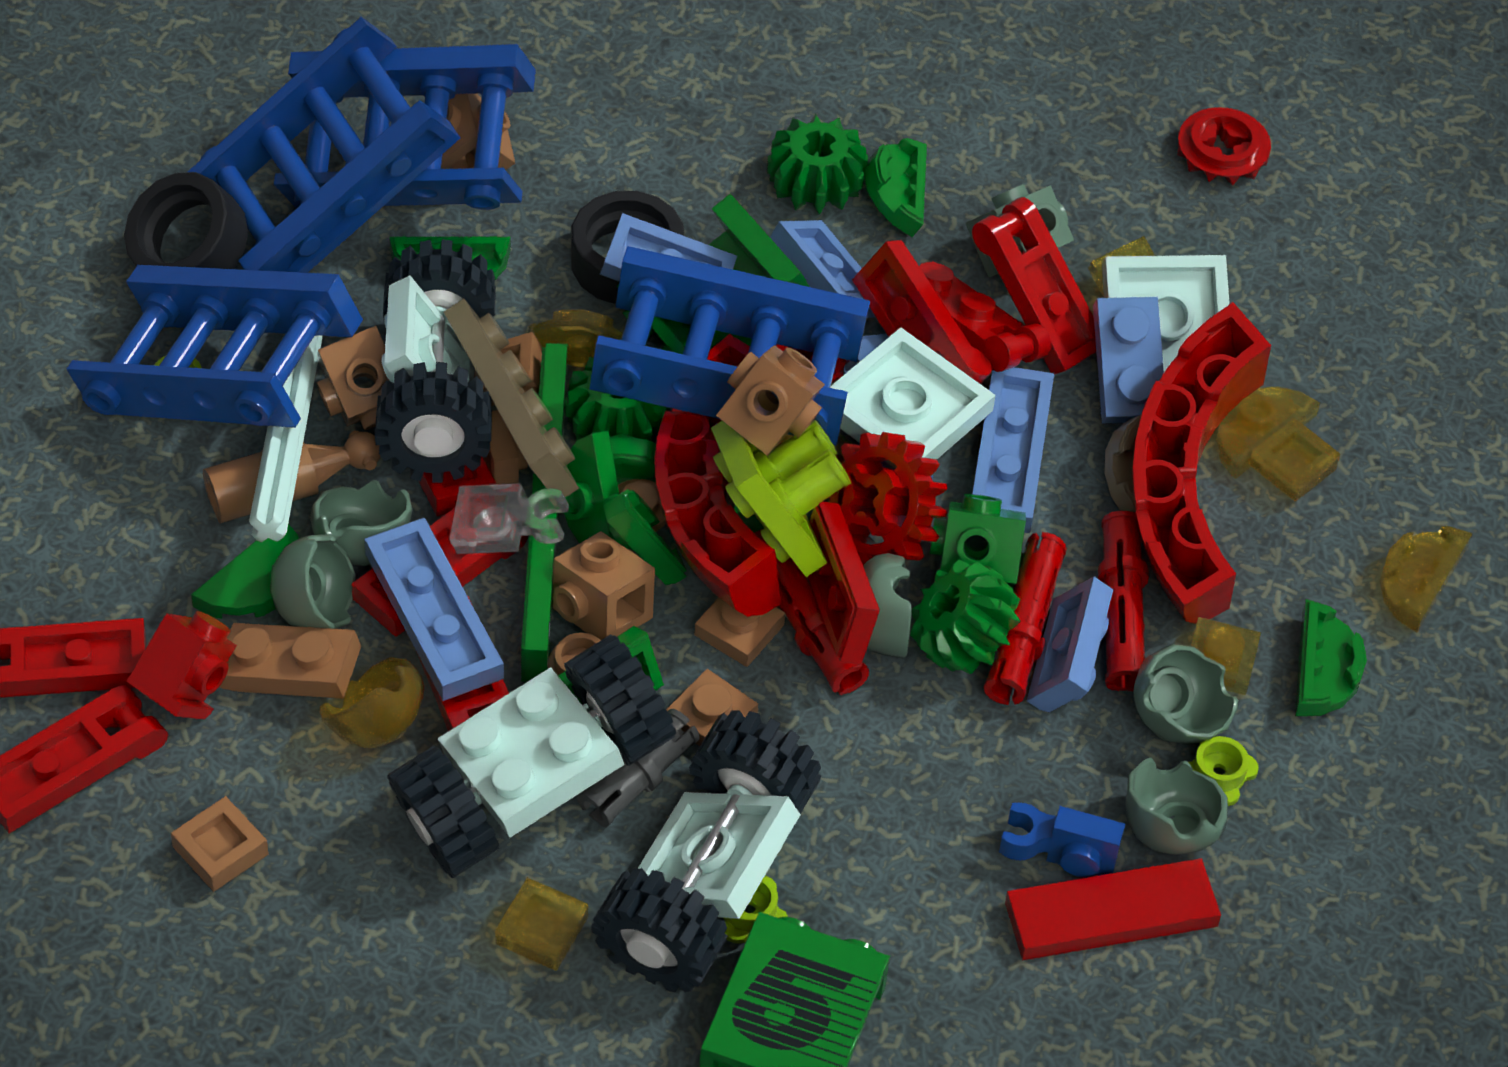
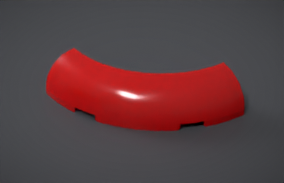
[1132,302,1271,624]
[654,334,781,617]

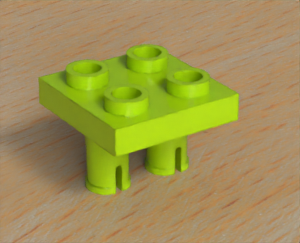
[711,420,852,577]

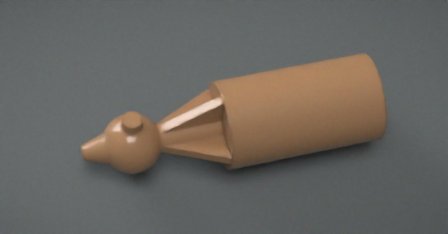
[203,431,381,524]

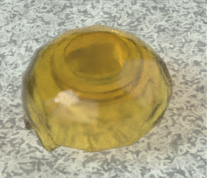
[319,657,425,748]

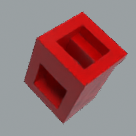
[126,611,237,720]

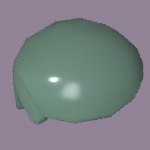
[310,480,412,566]
[270,535,355,629]
[863,553,911,659]
[1133,644,1239,744]
[1125,758,1228,855]

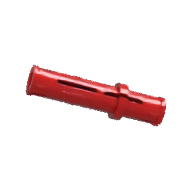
[1098,511,1149,691]
[754,529,870,695]
[984,532,1067,705]

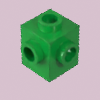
[930,494,1026,584]

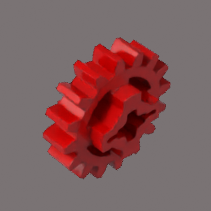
[828,432,947,565]

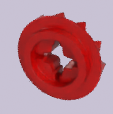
[1177,107,1271,185]

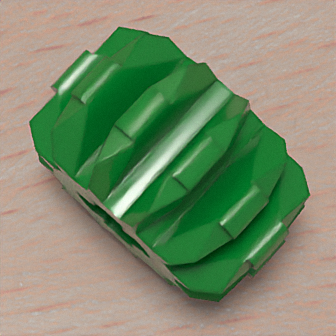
[767,113,868,215]
[565,356,670,442]
[910,560,1021,674]

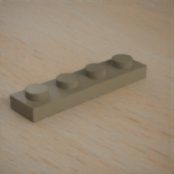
[444,298,579,502]

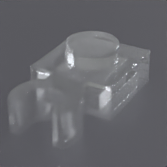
[449,483,569,554]

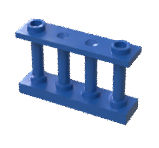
[188,17,461,273]
[274,44,536,210]
[589,246,870,445]
[66,265,363,428]

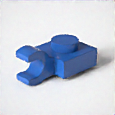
[999,803,1125,878]

